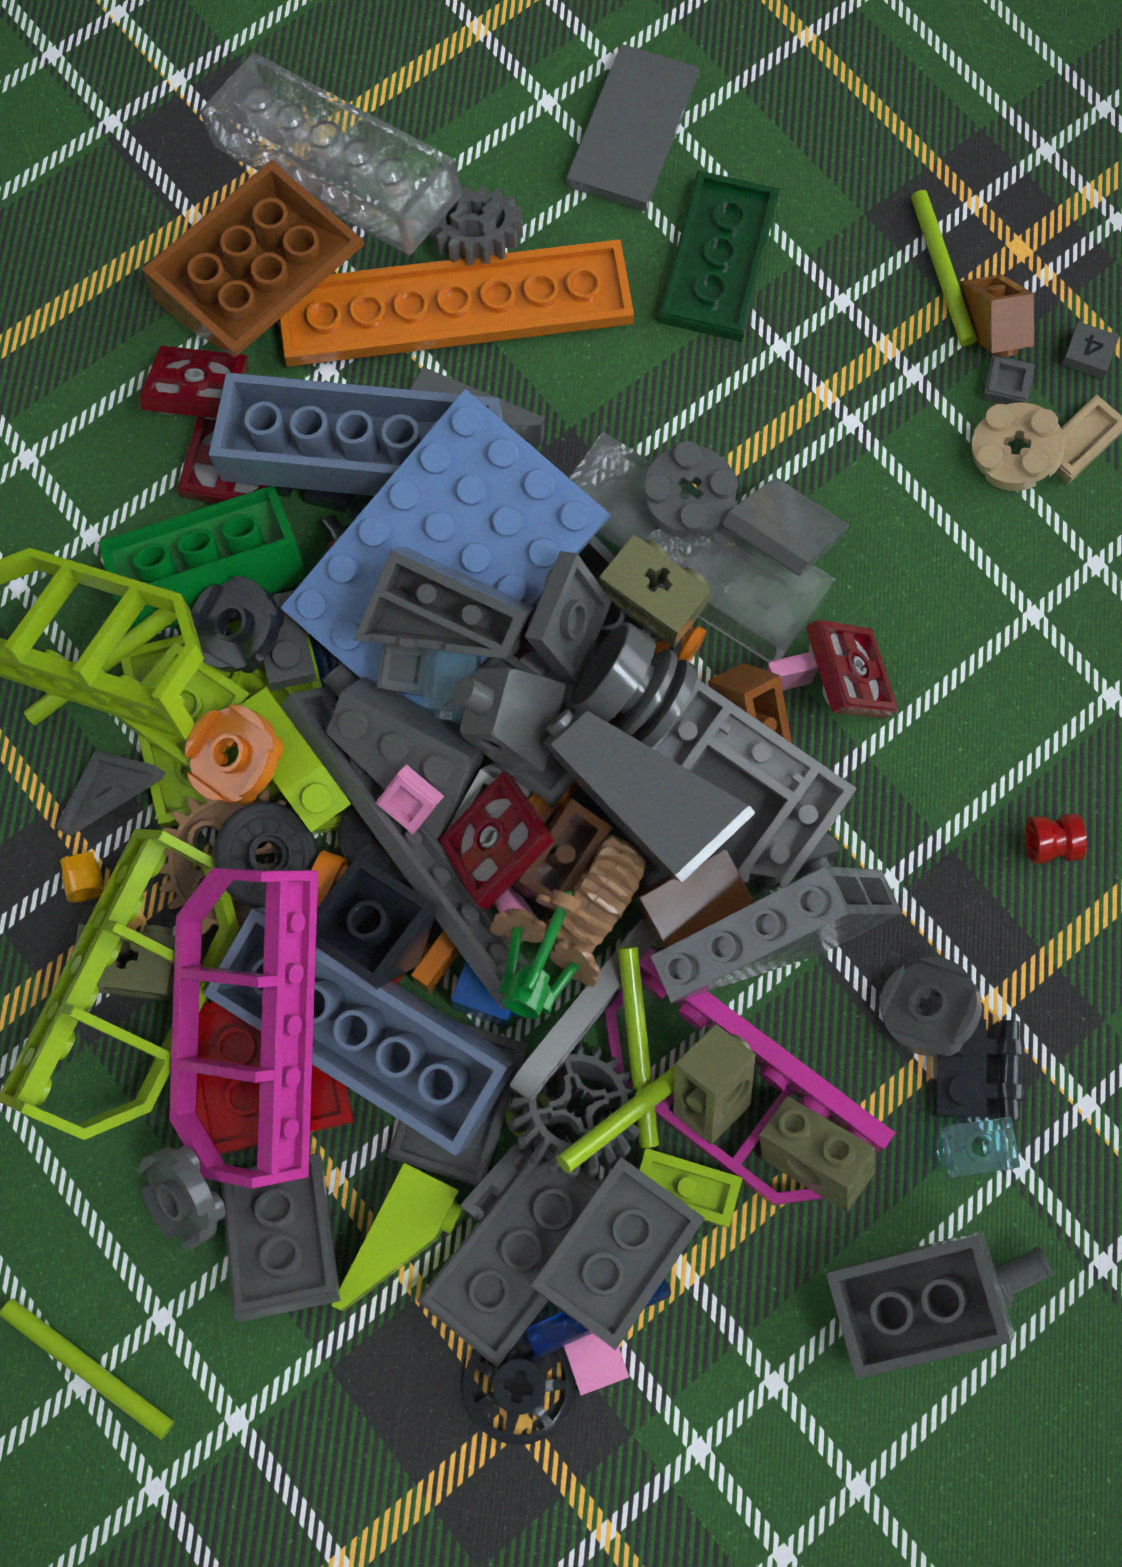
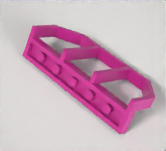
[169,868,318,1189]
[604,948,896,1206]

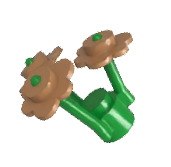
[490,890,601,1019]

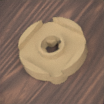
[972,402,1064,491]

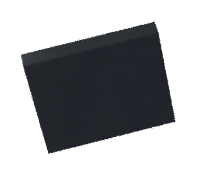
[316,855,438,989]

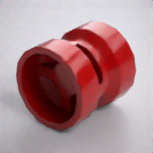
[1025,813,1087,864]

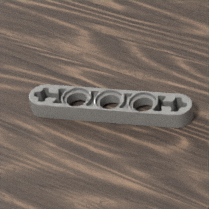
[510,919,656,1102]

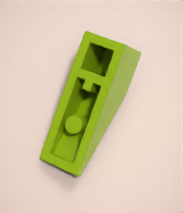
[240,687,351,832]
[331,1163,462,1311]

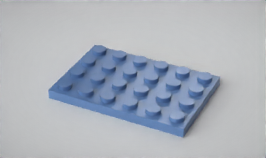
[281,389,611,715]

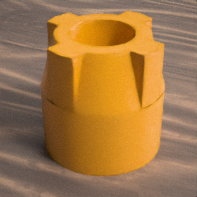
[60,851,105,902]

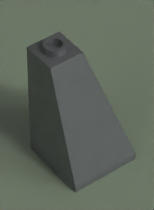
[542,709,755,883]

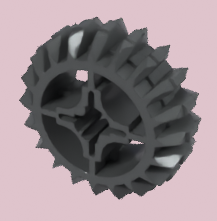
[507,1042,640,1180]

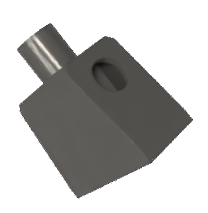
[452,668,566,773]

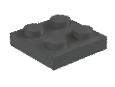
[525,551,612,685]

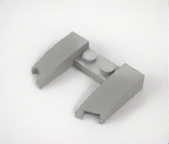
[652,678,857,888]

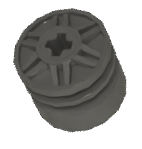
[571,622,697,748]

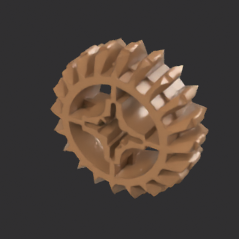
[542,834,645,953]

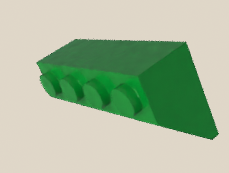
[98,486,307,632]

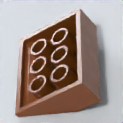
[142,160,364,357]

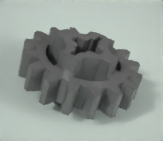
[429,185,523,265]

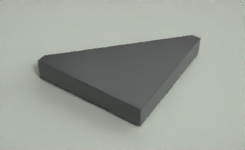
[56,750,165,836]
[460,1142,534,1222]

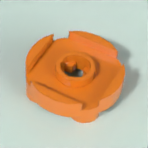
[185,705,284,805]

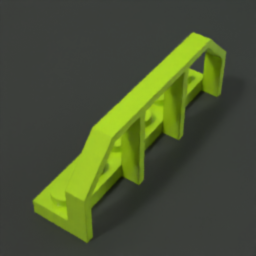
[0,548,204,740]
[0,829,240,1140]

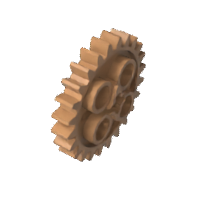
[159,789,288,935]

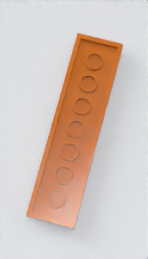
[280,239,634,367]

